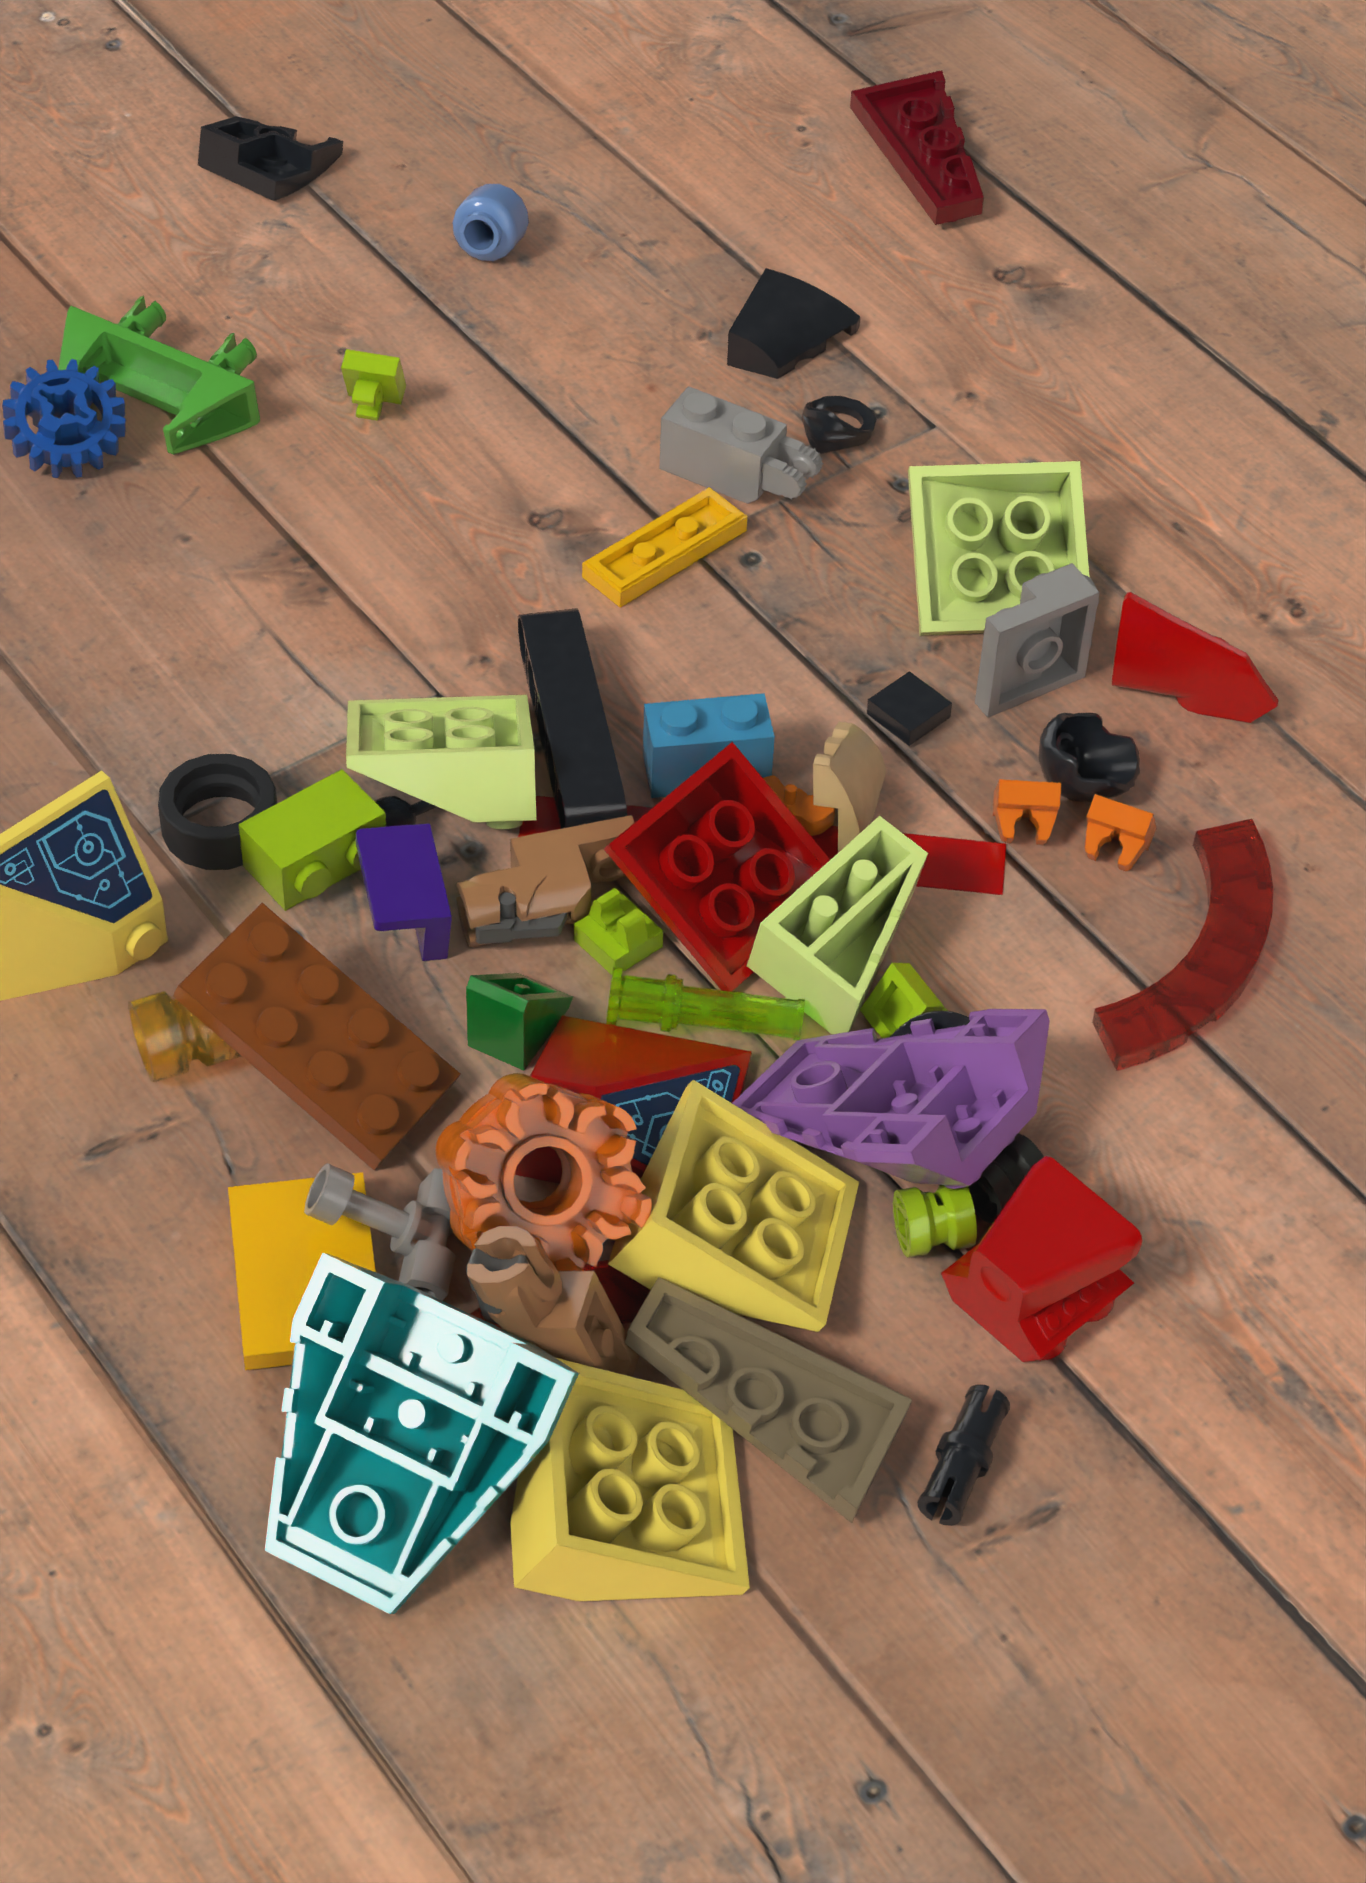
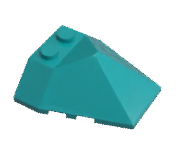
[265,1253,579,1614]

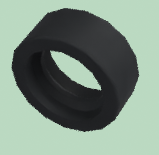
[158,754,277,870]

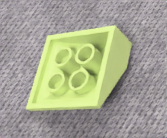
[908,461,1090,636]
[346,695,536,829]

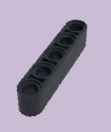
[518,608,627,829]

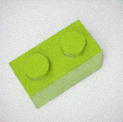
[238,769,386,911]

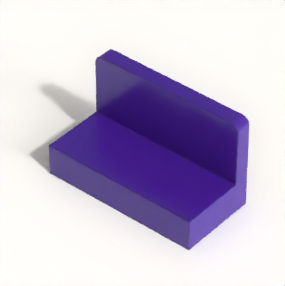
[356,823,452,961]

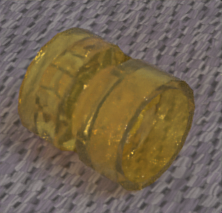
[128,991,242,1083]

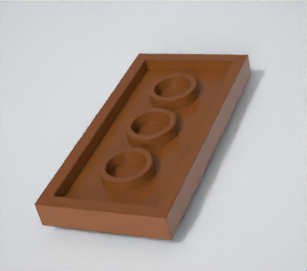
[173,903,461,1170]

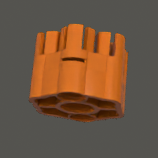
[436,1073,652,1271]

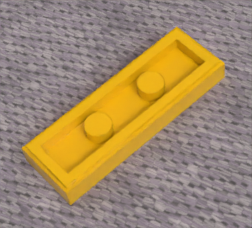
[582,487,748,608]

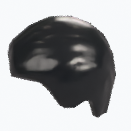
[1039,713,1140,802]

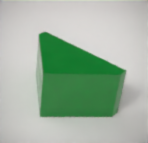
[466,973,573,1071]

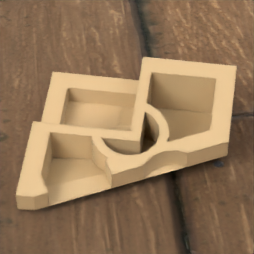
[813,721,886,853]

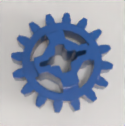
[2,359,126,478]

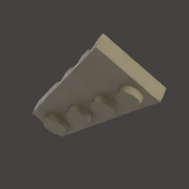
[625,1277,912,1523]

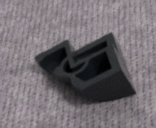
[198,116,344,201]
[727,268,860,379]

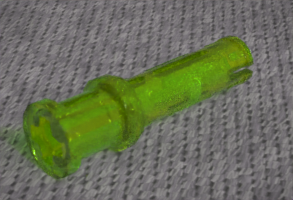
[606,967,805,1040]

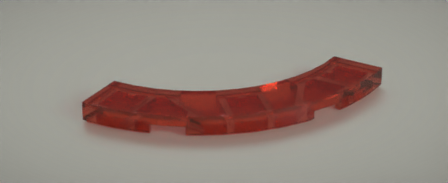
[1092,819,1274,1071]

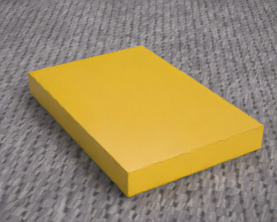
[228,1172,376,1370]

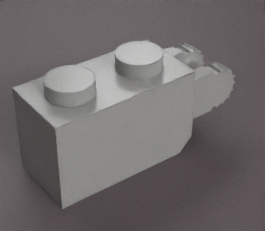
[659,386,824,504]

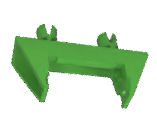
[58,296,260,455]

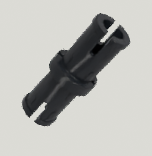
[917,1385,1010,1526]

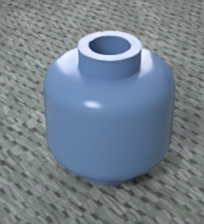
[452,184,529,261]

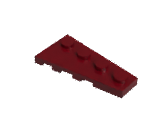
[850,70,984,225]

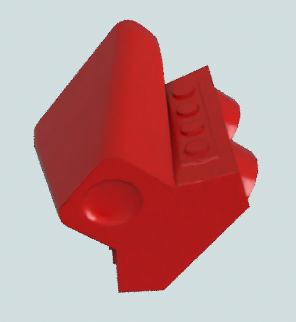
[941,1156,1143,1362]

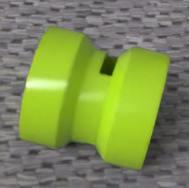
[893,1184,977,1258]

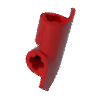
[1112,592,1279,723]

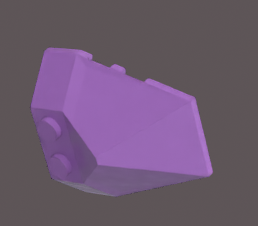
[732,1009,1050,1189]

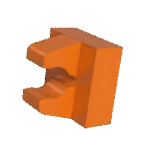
[993,779,1061,845]
[1085,794,1157,871]

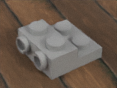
[975,563,1100,717]

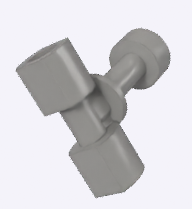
[304,1163,456,1301]

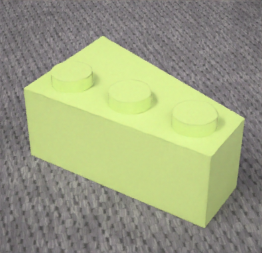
[747,816,928,1034]

